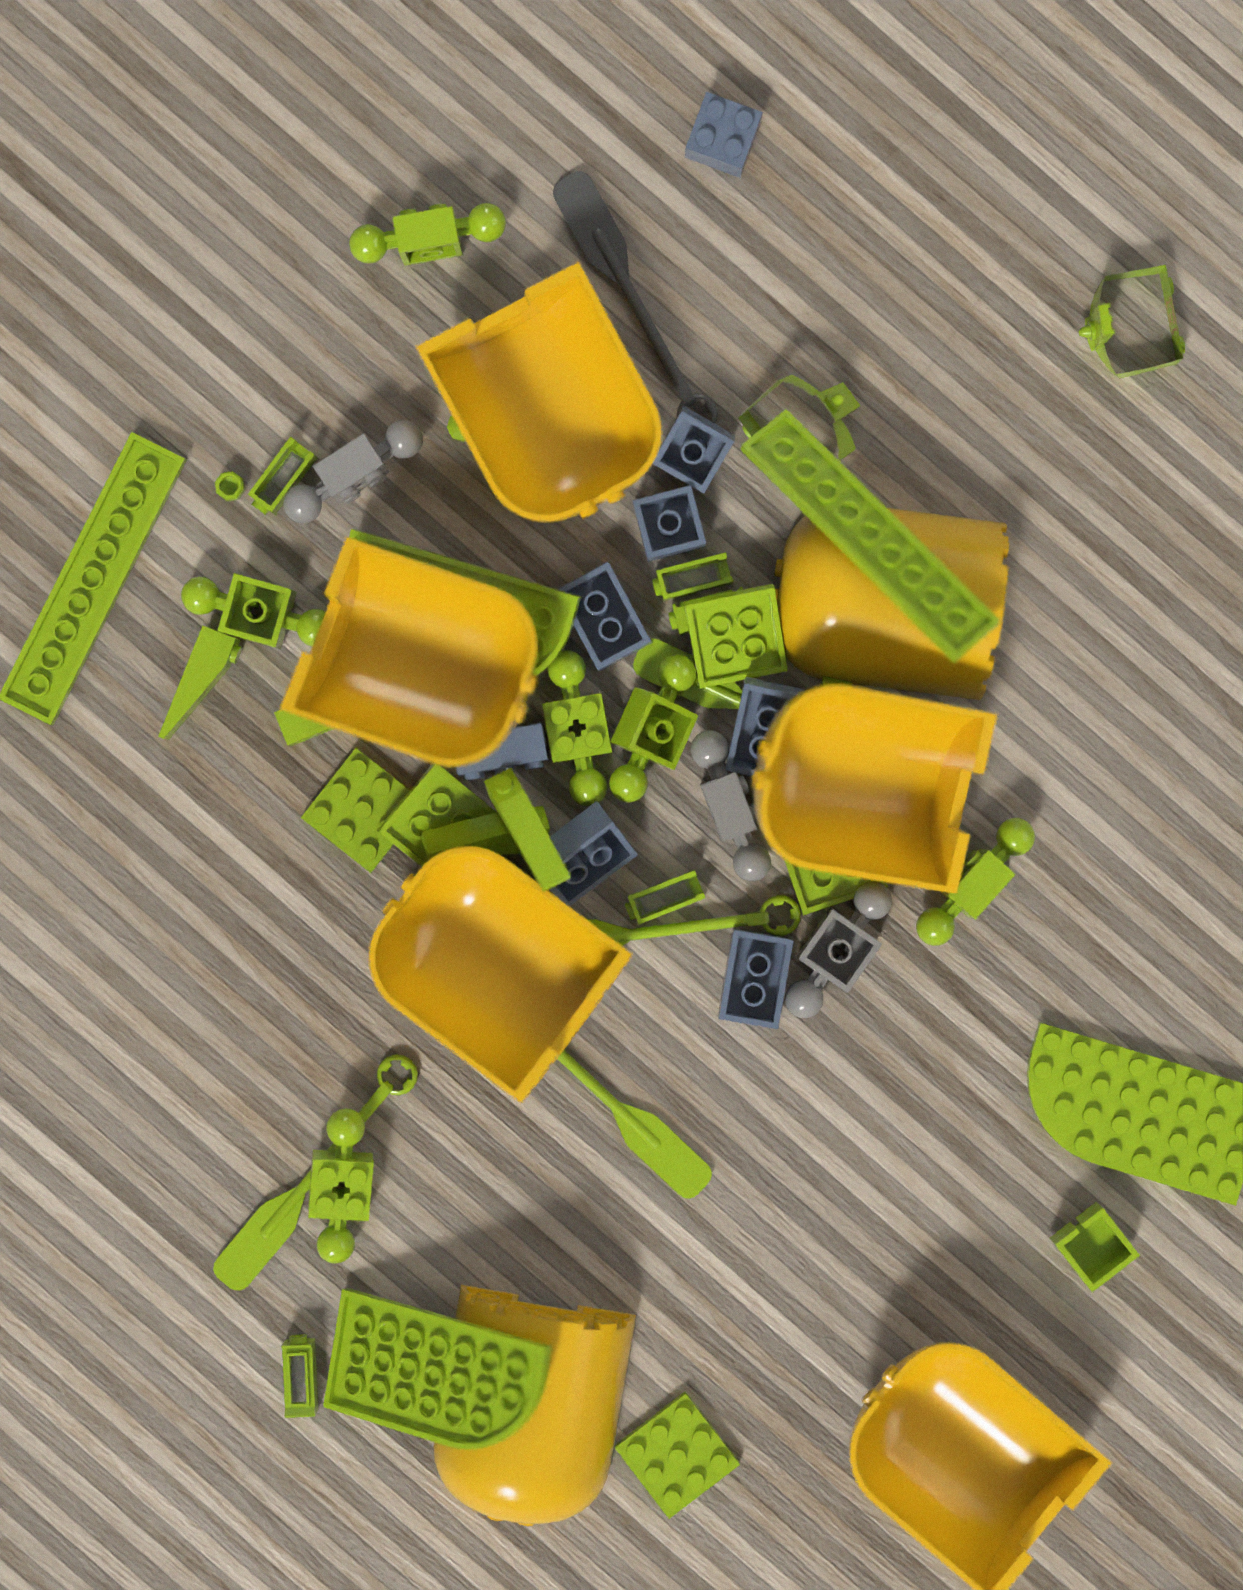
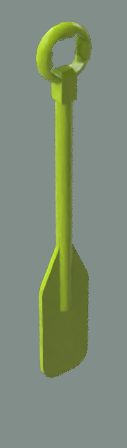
[633,638,742,709]
[586,895,801,946]
[558,1050,712,1199]
[213,1054,418,1291]

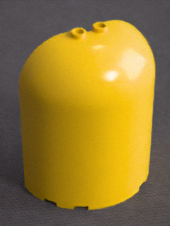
[416,262,662,522]
[774,508,1009,700]
[280,537,538,767]
[752,684,998,894]
[369,846,633,1104]
[434,1285,636,1526]
[849,1342,1112,1590]

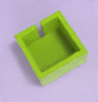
[1049,1202,1140,1292]

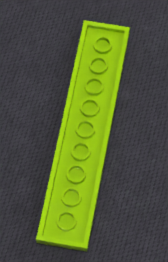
[741,409,1001,663]
[0,432,187,726]

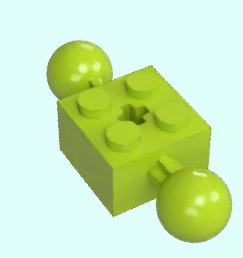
[349,203,506,266]
[181,573,326,649]
[542,650,612,806]
[609,654,699,802]
[916,818,1035,946]
[308,1108,374,1264]

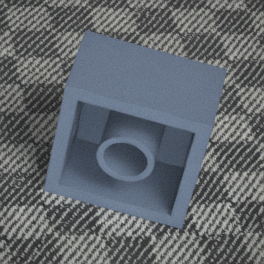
[685,92,763,178]
[652,406,736,493]
[633,485,706,562]

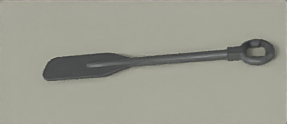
[553,171,718,423]

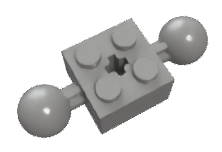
[283,420,423,523]
[691,730,771,881]
[785,882,892,1018]

